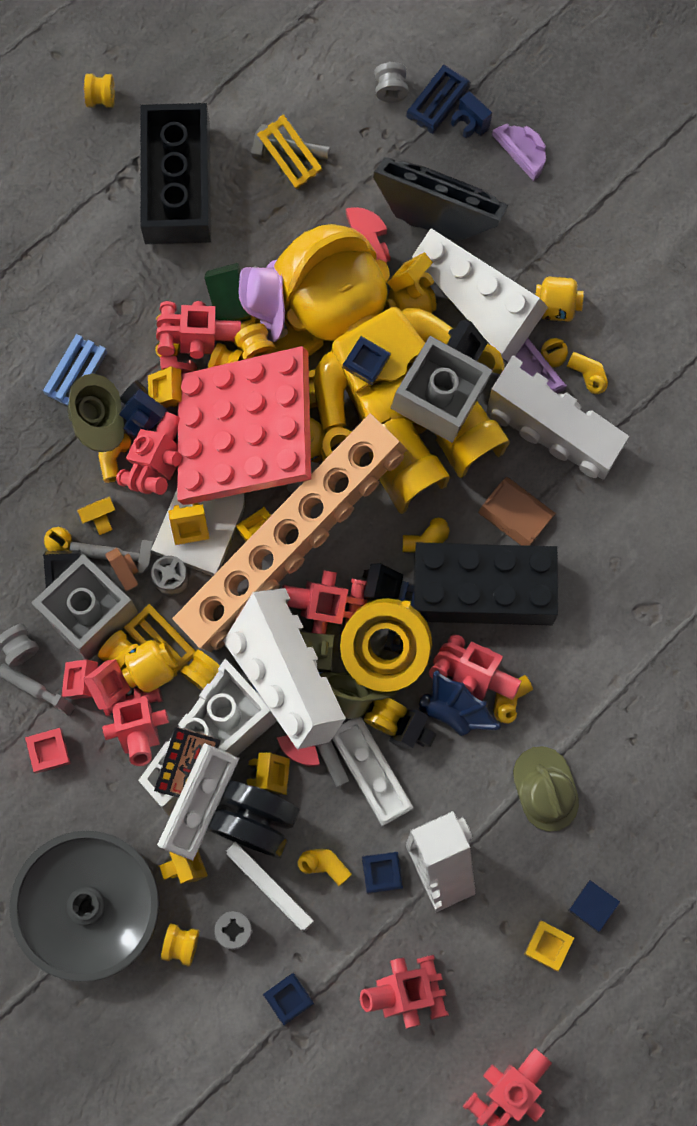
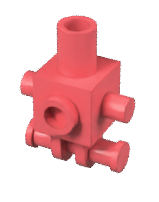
[156,301,241,359]
[116,412,182,495]
[282,570,367,635]
[429,634,522,701]
[102,687,169,766]
[360,955,449,1028]
[463,1048,552,1126]

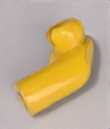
[98,433,131,483]
[493,675,533,724]
[297,849,352,886]

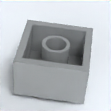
[391,336,492,443]

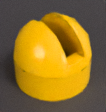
[540,338,568,367]
[44,527,73,551]

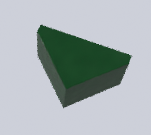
[204,263,251,322]

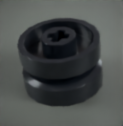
[207,780,300,858]

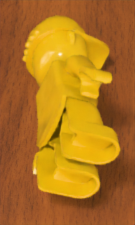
[274,224,510,514]

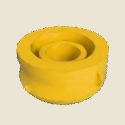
[340,598,432,692]

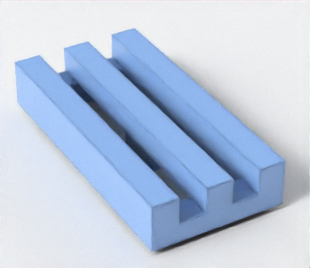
[43,334,107,406]

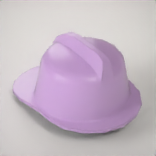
[238,260,285,342]

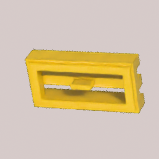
[257,114,323,189]
[123,604,195,677]

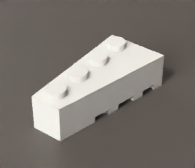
[412,229,548,362]
[486,355,629,480]
[223,588,346,749]
[138,659,277,816]
[406,812,476,912]

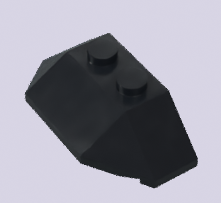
[373,157,508,242]

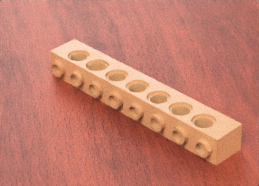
[172,413,408,652]

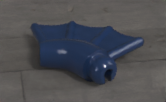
[419,670,501,736]

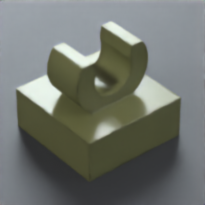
[300,632,334,672]

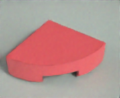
[346,207,387,237]
[160,356,197,374]
[277,735,320,767]

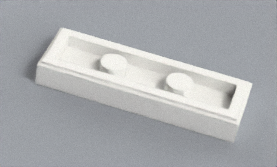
[332,717,413,827]
[157,743,240,861]
[226,842,314,932]

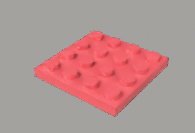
[177,346,311,505]

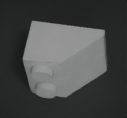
[31,554,138,660]

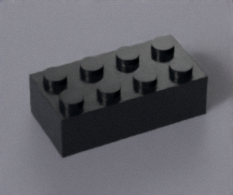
[140,103,211,244]
[413,542,558,626]

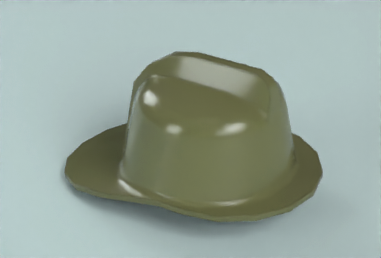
[67,374,124,452]
[320,672,397,719]
[513,746,579,832]

